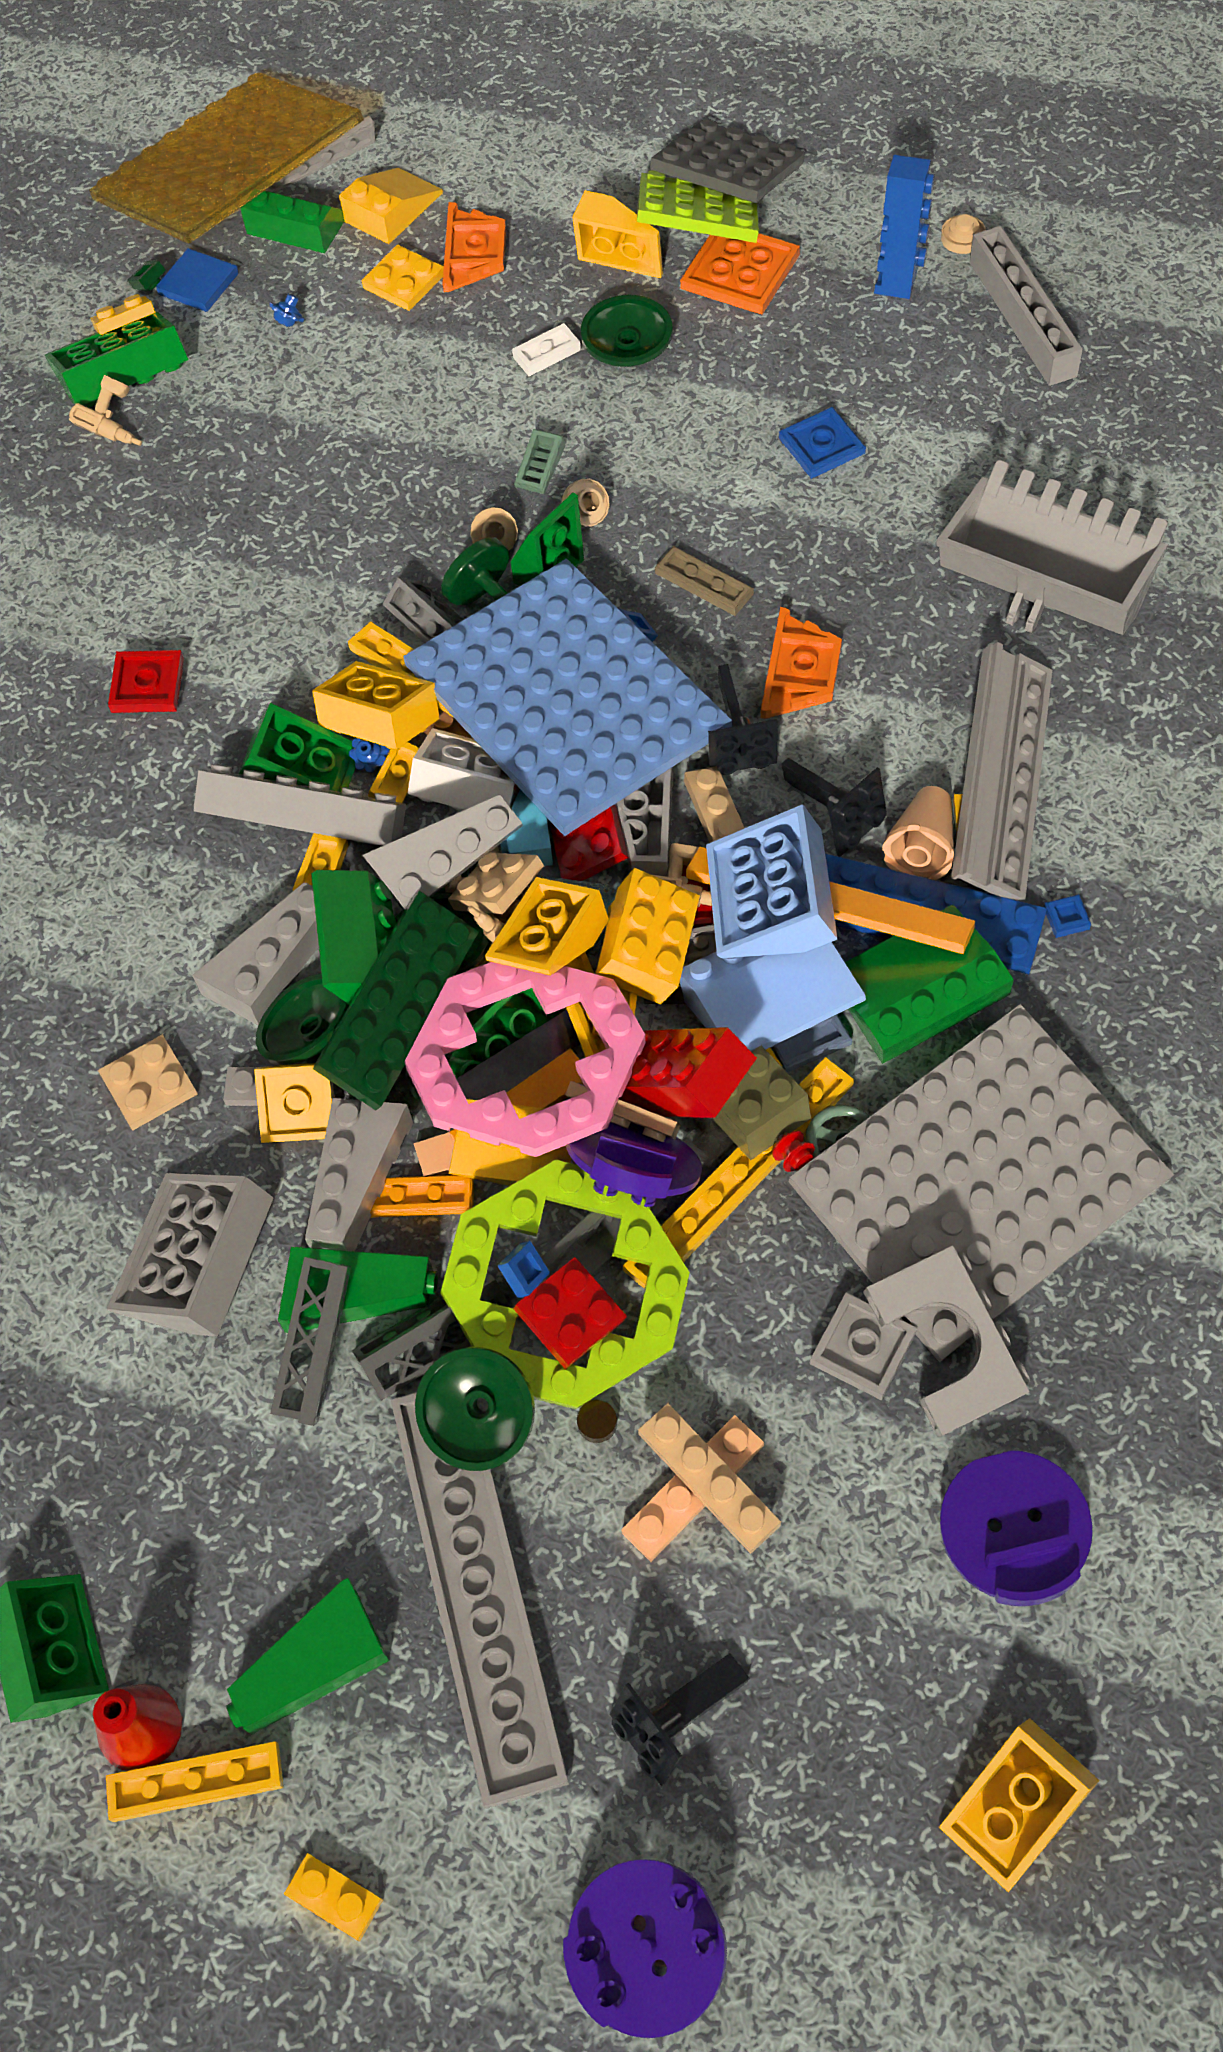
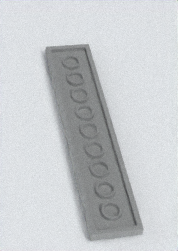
[391,1393,569,1809]

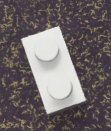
[512,323,581,376]

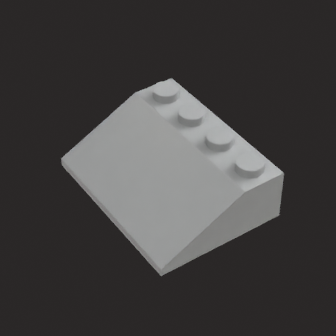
[107,1173,274,1337]

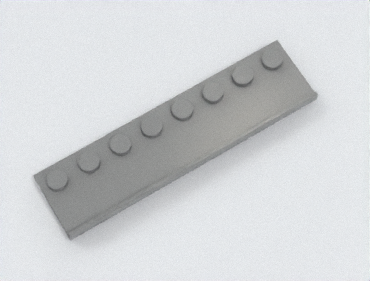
[951,642,1053,902]

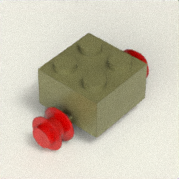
[712,1045,815,1172]

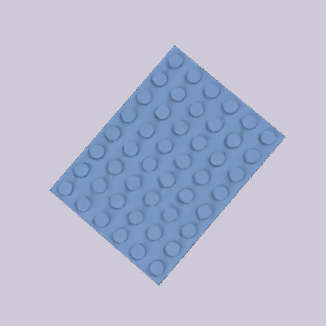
[403,559,732,836]

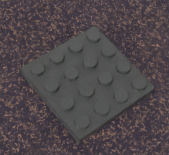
[650,119,805,203]

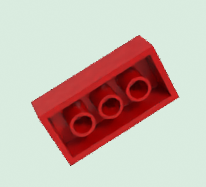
[618,1027,757,1118]

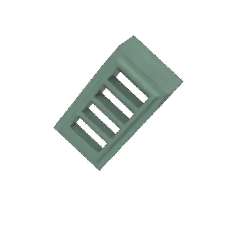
[514,428,565,494]

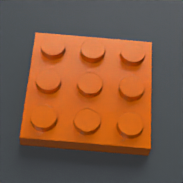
[680,233,800,315]

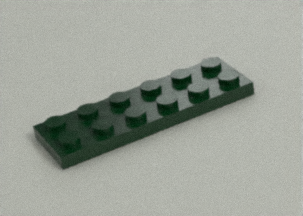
[313,890,479,1111]

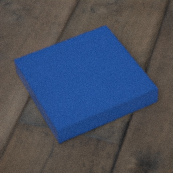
[156,248,239,312]
[779,407,866,479]

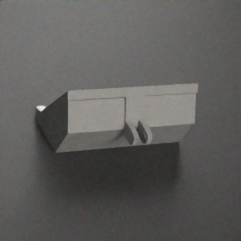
[936,460,1169,635]

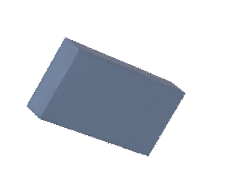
[771,1014,852,1073]

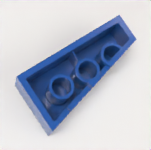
[874,155,935,299]

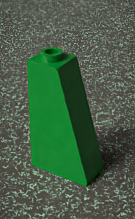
[278,1247,438,1333]
[226,1578,389,1735]

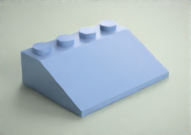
[706,804,837,958]
[680,942,866,1052]

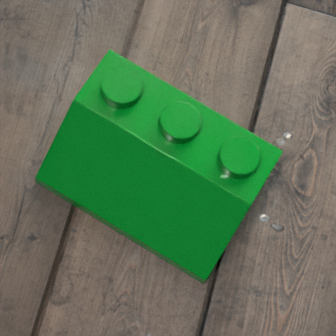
[240,188,344,253]
[0,1574,109,1723]

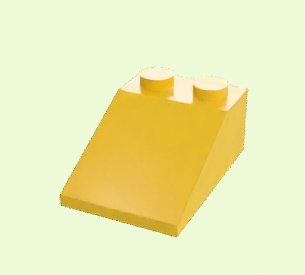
[339,168,443,244]
[572,190,663,278]
[485,877,609,975]
[448,1099,572,1186]
[939,1718,1100,1892]

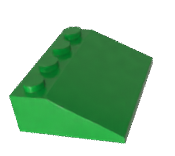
[45,310,188,408]
[845,904,1014,1064]

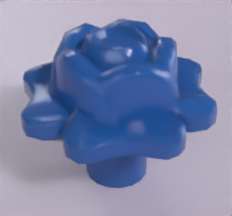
[269,293,304,327]
[349,738,390,773]

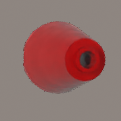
[93,1684,182,1771]

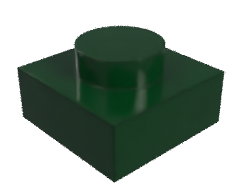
[127,261,166,291]

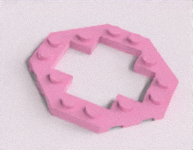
[405,962,646,1157]

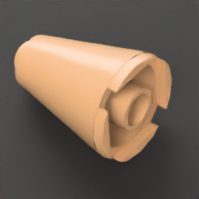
[882,786,954,880]

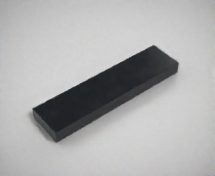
[457,1010,581,1100]

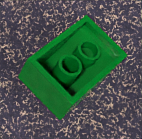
[510,492,584,586]
[238,703,356,792]

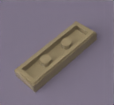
[655,546,754,616]

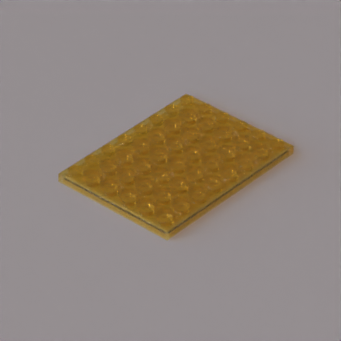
[89,72,364,244]

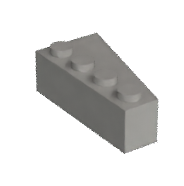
[616,767,673,877]
[363,795,523,909]
[192,882,319,1025]
[305,1098,413,1251]

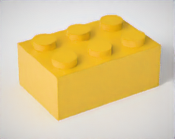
[312,661,440,750]
[595,867,700,1005]

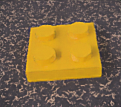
[361,244,444,311]
[254,1063,334,1143]

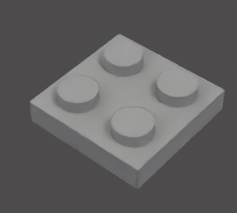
[810,1293,917,1401]

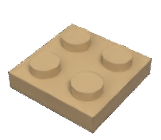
[448,852,544,914]
[98,1034,198,1131]

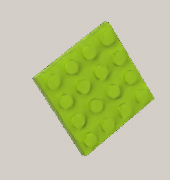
[637,170,759,243]

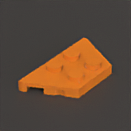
[442,202,506,292]
[760,607,842,719]

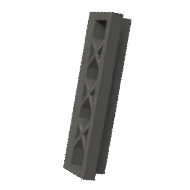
[382,577,464,643]
[537,1197,667,1287]
[270,1257,352,1426]
[352,1271,511,1401]

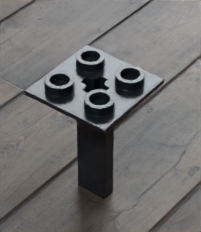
[708,664,778,775]
[781,758,887,857]
[610,1653,750,1786]

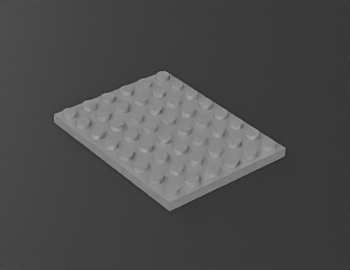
[788,1004,1174,1362]

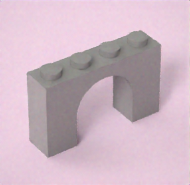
[863,1245,1030,1437]

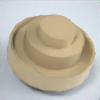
[941,214,986,254]
[562,478,610,527]
[470,507,518,551]

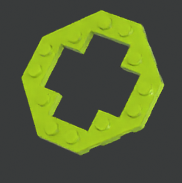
[440,1160,690,1409]

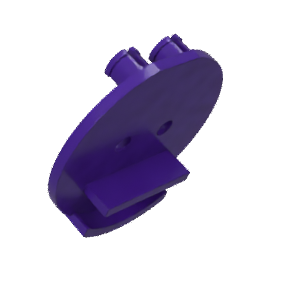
[566,1122,702,1207]
[940,1450,1093,1606]
[563,1859,727,2038]

